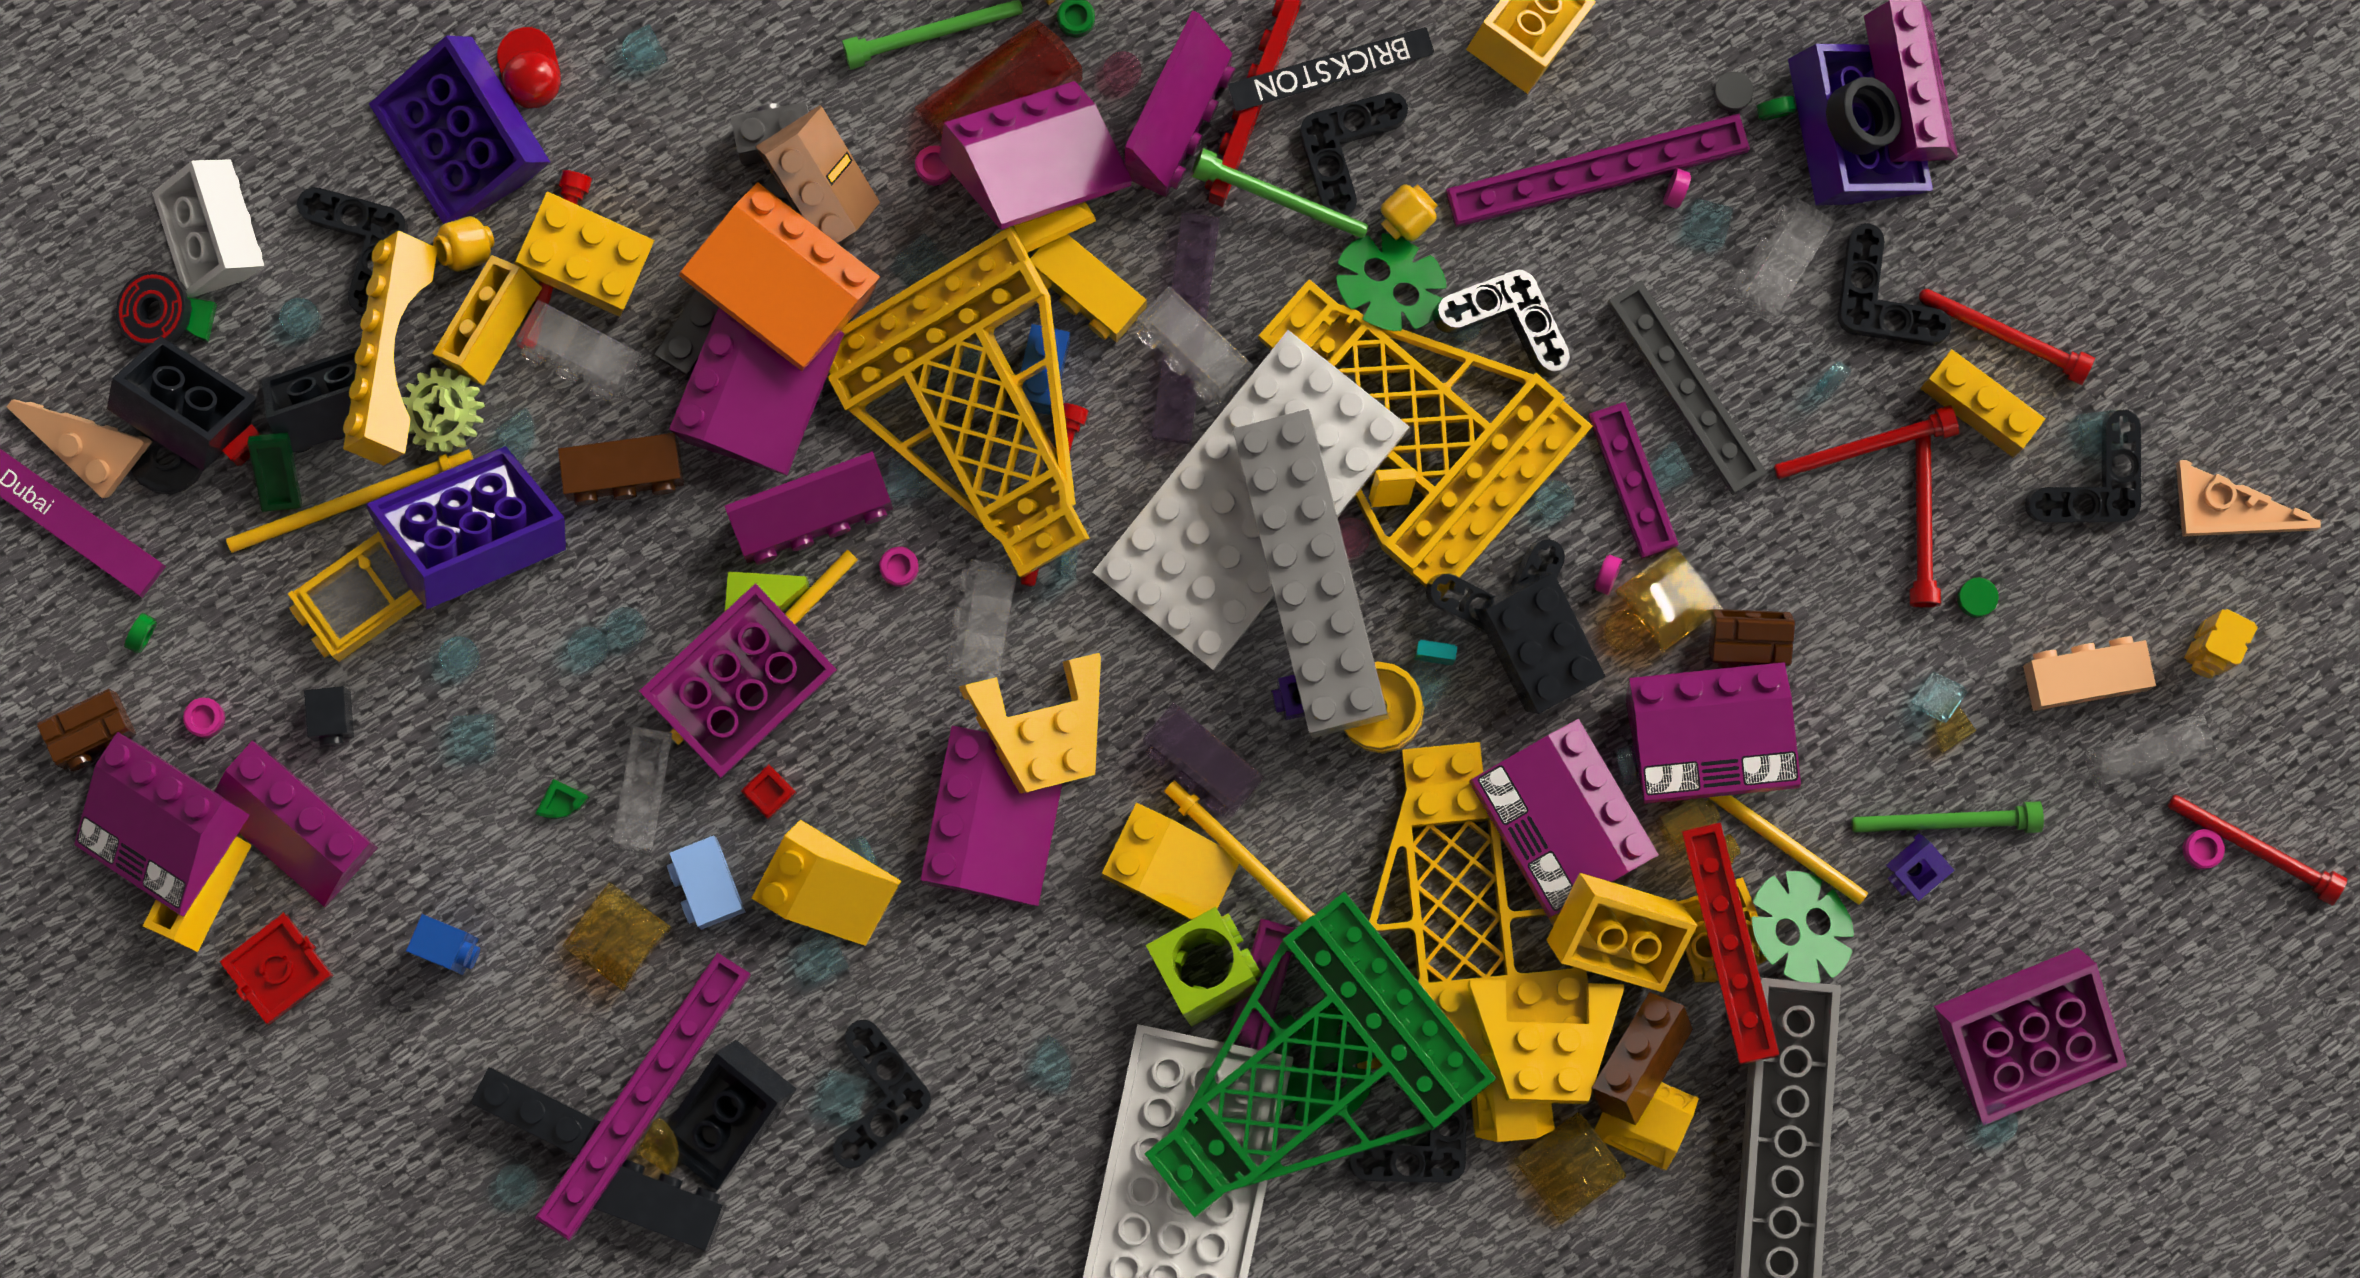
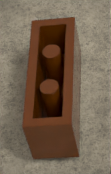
[558,433,684,506]
[1592,992,1693,1125]

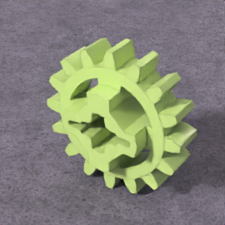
[401,368,485,453]

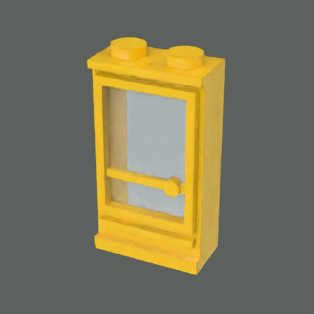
[288,532,422,662]

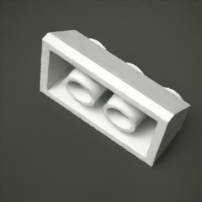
[152,160,264,298]

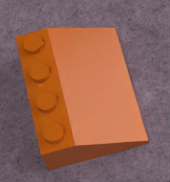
[679,182,880,371]

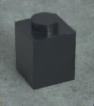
[304,686,354,747]

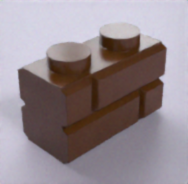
[1709,609,1795,668]
[37,689,136,771]

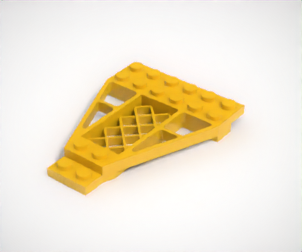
[828,227,1090,577]
[1258,279,1593,600]
[1356,742,1588,1070]

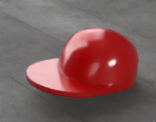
[497,27,561,108]

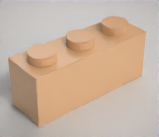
[2023,636,2156,711]

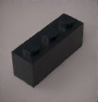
[470,1067,601,1156]
[593,1159,726,1251]

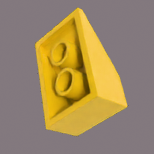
[1466,0,1596,94]
[1102,802,1239,920]
[751,820,901,946]

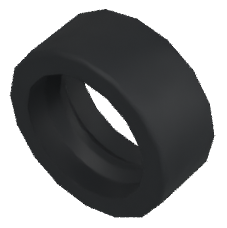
[1826,77,1902,155]

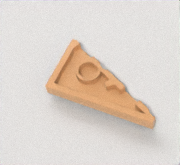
[7,399,152,498]
[2176,460,2321,536]

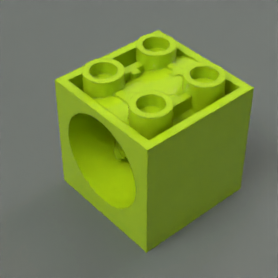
[1146,907,1262,1027]

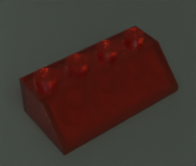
[915,20,1083,142]

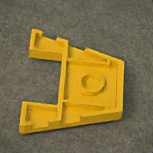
[959,653,1101,793]
[1468,979,1624,1104]

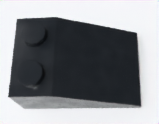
[656,1040,797,1191]

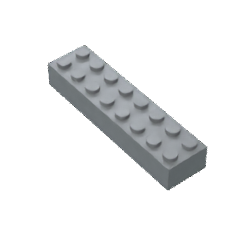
[1233,409,1389,738]
[1733,978,1841,1278]

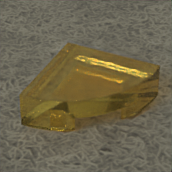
[1935,699,1976,753]
[636,1117,679,1175]

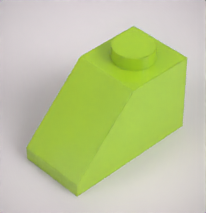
[725,572,809,612]

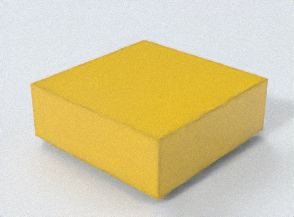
[1369,468,1416,507]

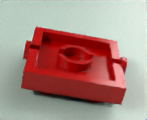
[219,912,334,1025]

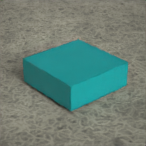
[1414,640,1457,665]

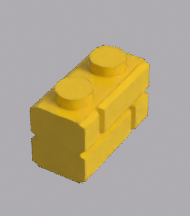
[2184,609,2258,679]

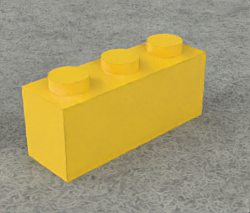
[1030,234,1147,343]
[432,255,542,386]
[1920,349,2046,458]
[143,836,252,952]

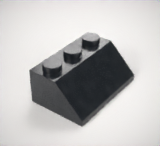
[262,346,359,453]

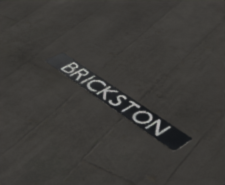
[1228,27,1434,111]

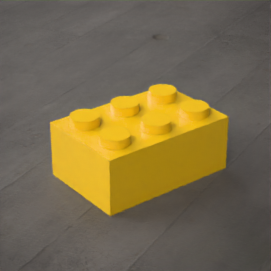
[515,191,655,317]
[1546,873,1697,993]

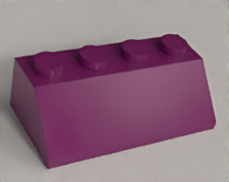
[1864,0,1958,162]
[724,451,893,565]
[214,741,378,907]

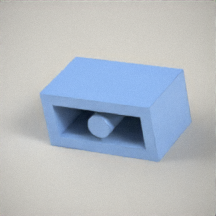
[667,835,745,930]

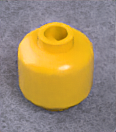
[1381,184,1438,241]
[433,216,494,272]

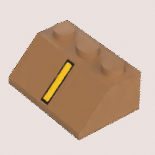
[755,105,880,243]

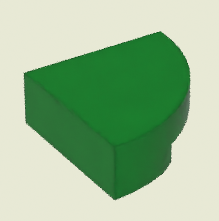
[186,297,217,342]
[535,779,590,819]

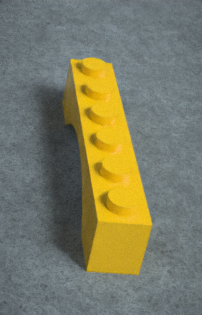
[343,230,438,466]

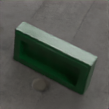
[247,432,302,512]

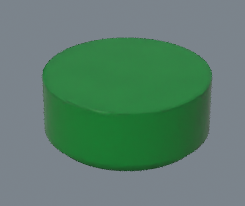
[1057,0,1095,38]
[1756,96,1797,121]
[1957,577,1999,618]
[124,613,157,654]

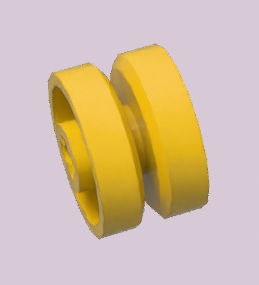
[1344,662,1424,754]

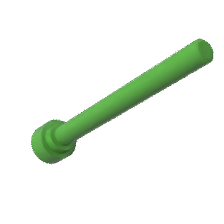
[842,0,1023,70]
[1191,148,1368,238]
[1851,801,2044,833]

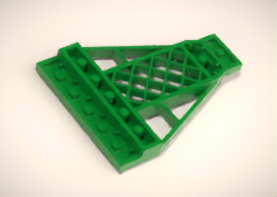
[1144,891,1496,1218]

